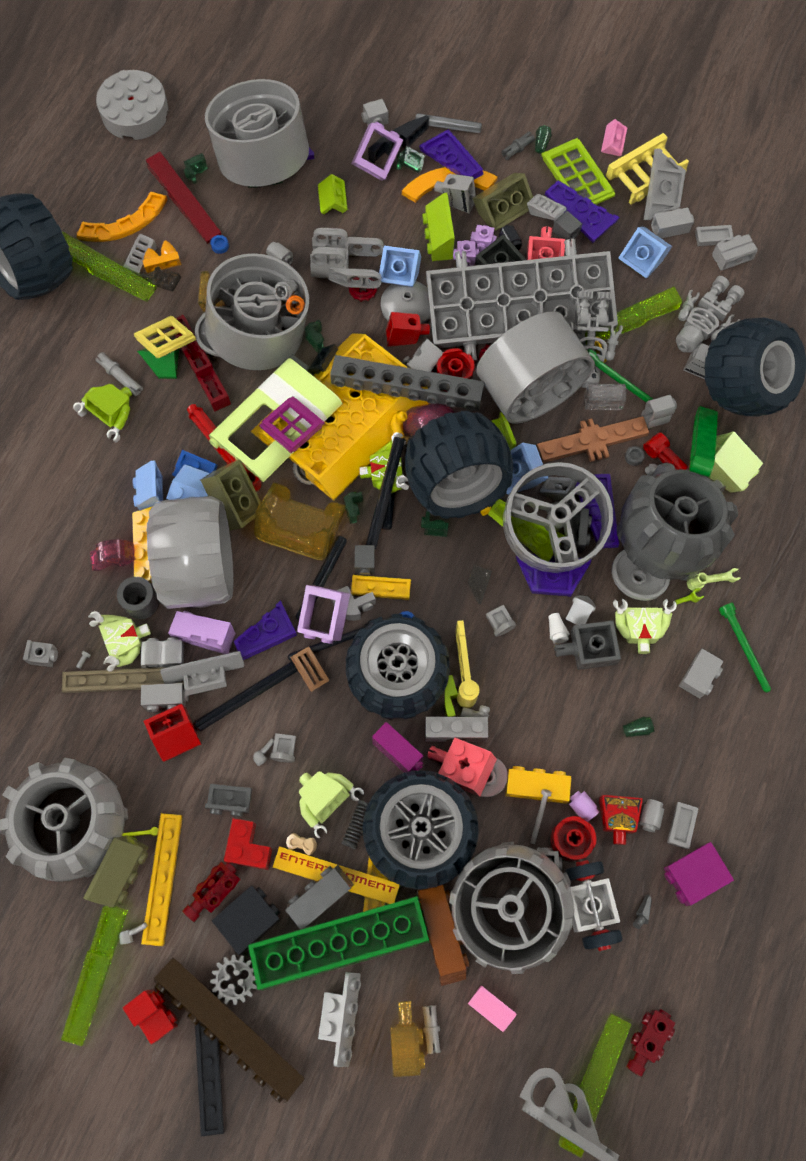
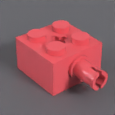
[526,226,565,260]
[428,738,497,797]

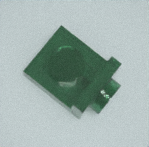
[396,146,425,173]
[183,153,208,184]
[304,320,324,353]
[343,492,363,524]
[421,511,448,537]

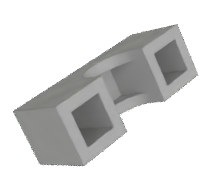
[425,717,488,742]

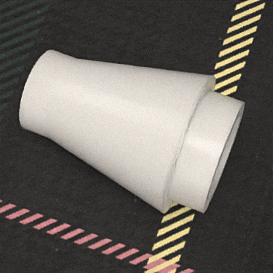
[548,613,569,644]

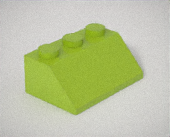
[422,193,455,261]

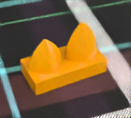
[142,240,181,273]

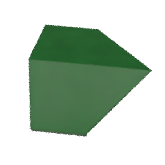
[137,344,179,379]

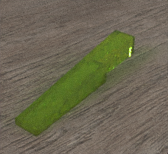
[62,231,157,302]
[585,287,682,344]
[61,906,128,1046]
[558,1013,631,1158]

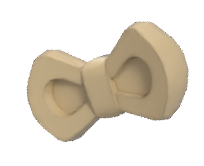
[286,833,317,855]

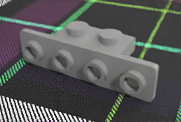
[160,651,244,696]
[318,972,361,1067]

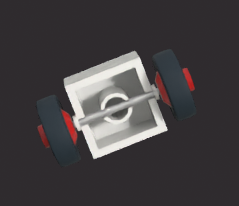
[565,860,622,951]

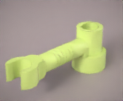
[687,568,740,591]

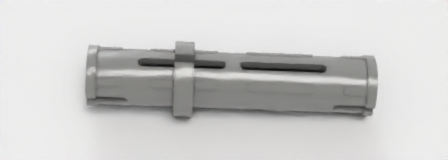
[96,352,143,396]

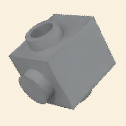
[361,99,388,125]

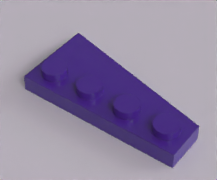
[419,129,484,180]
[545,180,619,243]
[575,474,619,548]

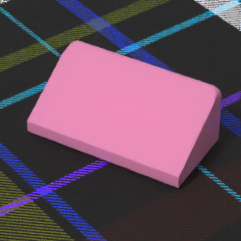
[601,119,627,156]
[468,985,517,1032]

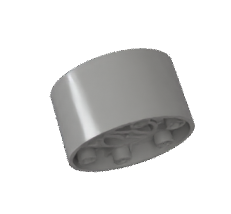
[205,79,309,187]
[204,254,309,370]
[476,312,595,424]

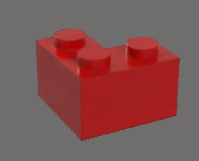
[224,818,272,870]
[122,989,177,1045]

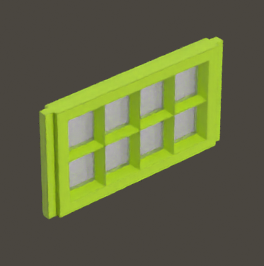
[541,138,615,205]

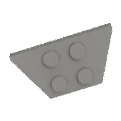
[644,149,686,220]

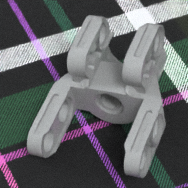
[310,228,384,288]

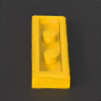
[351,575,411,600]

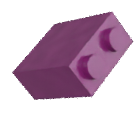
[372,722,423,773]
[664,842,734,906]

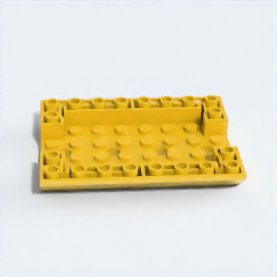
[251,333,430,501]

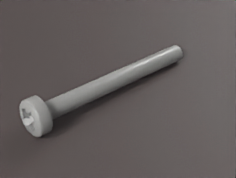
[530,789,552,844]

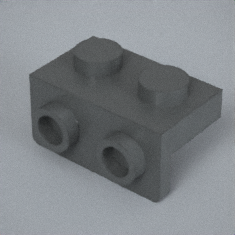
[563,508,592,553]
[205,784,252,817]

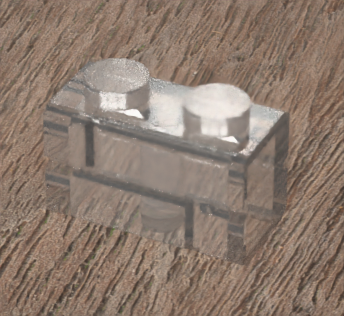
[585,384,626,410]

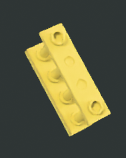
[606,133,689,204]

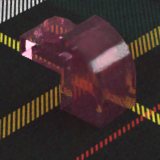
[90,539,136,571]

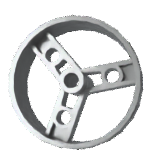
[503,462,613,573]

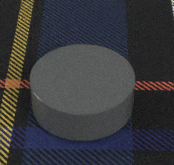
[625,446,645,466]

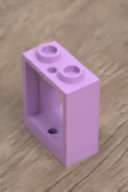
[351,122,403,181]
[297,585,350,644]

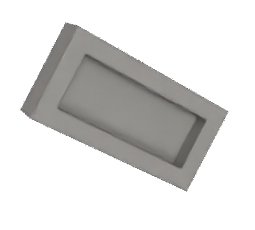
[695,225,734,246]
[667,802,698,849]

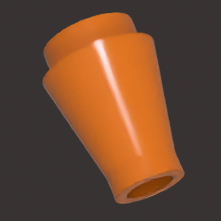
[286,294,305,314]

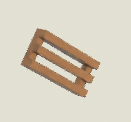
[290,646,329,692]

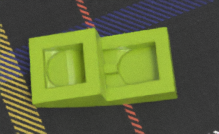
[444,675,458,717]

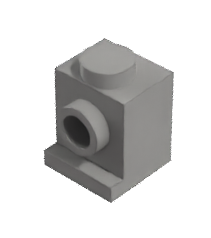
[23,640,58,667]

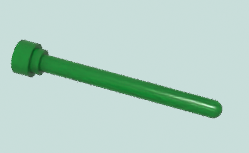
[587,348,653,403]
[718,602,771,693]

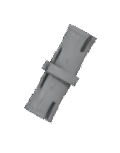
[422,1005,441,1054]

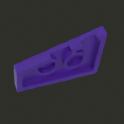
[234,600,297,660]

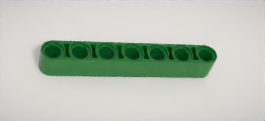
[689,406,718,477]

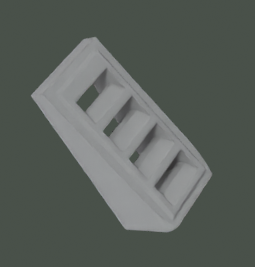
[527,194,567,221]
[123,234,157,275]

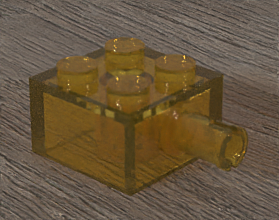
[391,1001,425,1077]

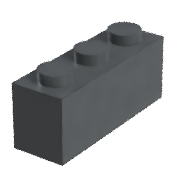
[285,865,354,930]

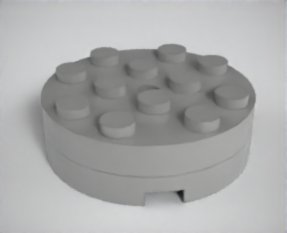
[96,70,169,140]

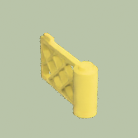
[455,620,479,708]

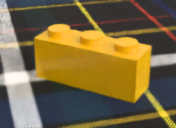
[505,766,571,804]

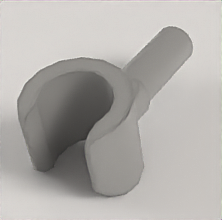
[253,738,274,766]
[119,922,148,945]

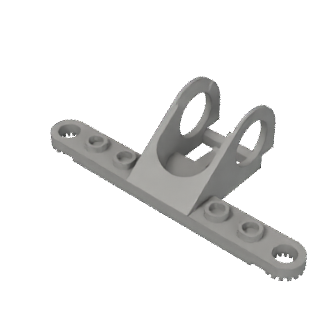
[519,1068,620,1161]

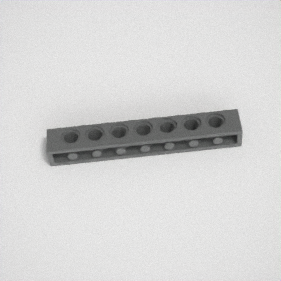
[330,355,484,411]

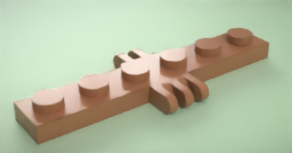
[537,416,649,463]

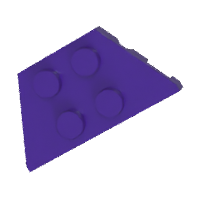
[516,554,591,597]

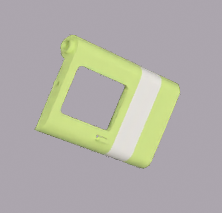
[209,358,342,482]

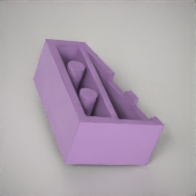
[168,611,236,654]

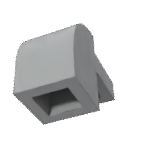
[331,586,376,621]

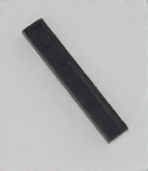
[195,991,224,1137]

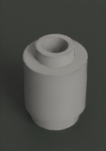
[266,242,293,265]
[639,799,664,832]

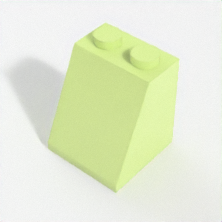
[709,432,763,493]

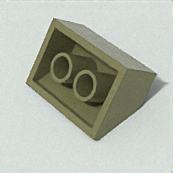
[472,173,533,232]
[200,459,265,531]
[84,835,149,908]

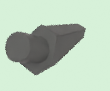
[633,894,652,929]

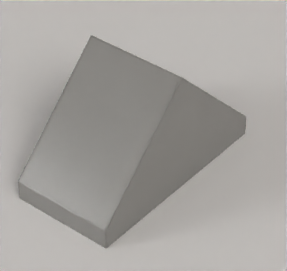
[540,477,577,502]

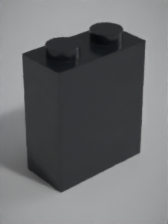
[212,885,281,955]

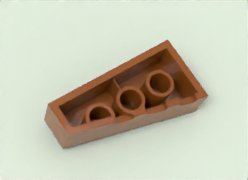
[418,885,469,986]

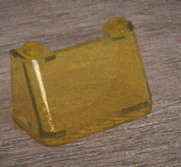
[254,482,345,560]

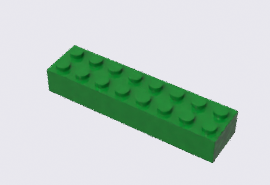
[248,896,430,991]

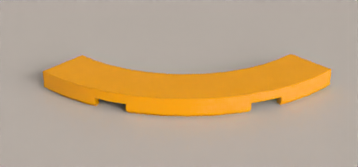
[402,167,497,203]
[76,192,168,242]

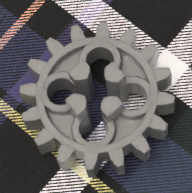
[210,955,257,1005]

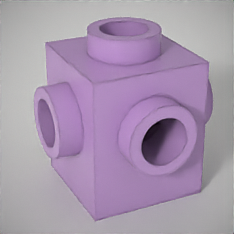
[470,225,497,253]
[453,240,479,266]

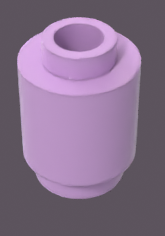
[569,790,599,822]

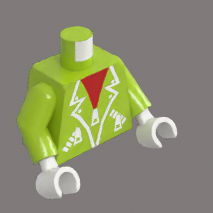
[73,384,132,443]
[360,432,409,493]

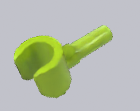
[675,588,704,605]

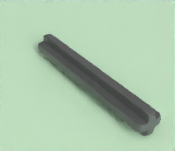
[415,113,482,133]

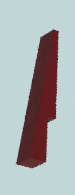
[146,151,222,244]
[170,315,231,412]

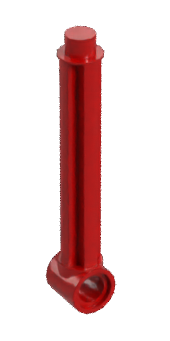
[187,404,261,492]
[643,432,688,470]

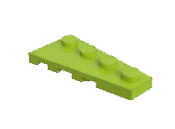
[488,499,565,562]

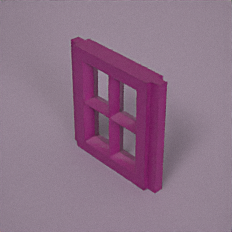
[259,396,325,453]

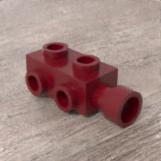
[182,862,241,923]
[626,1009,675,1078]

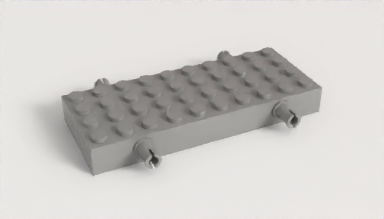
[426,239,618,362]

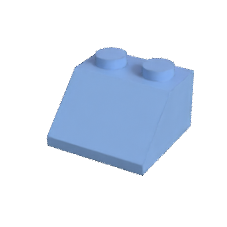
[618,227,672,278]
[379,246,422,287]
[507,443,548,494]
[133,460,163,511]
[166,465,209,500]

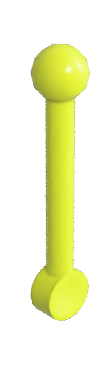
[122,827,158,836]

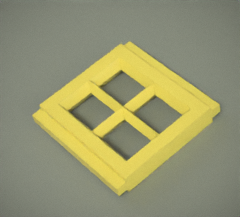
[134,316,196,358]

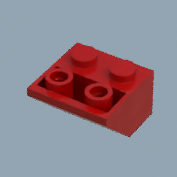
[143,704,202,762]

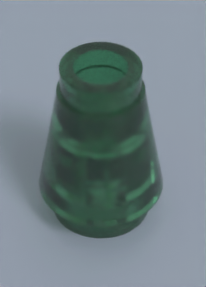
[535,125,552,154]
[623,716,655,737]

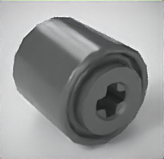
[117,577,159,619]

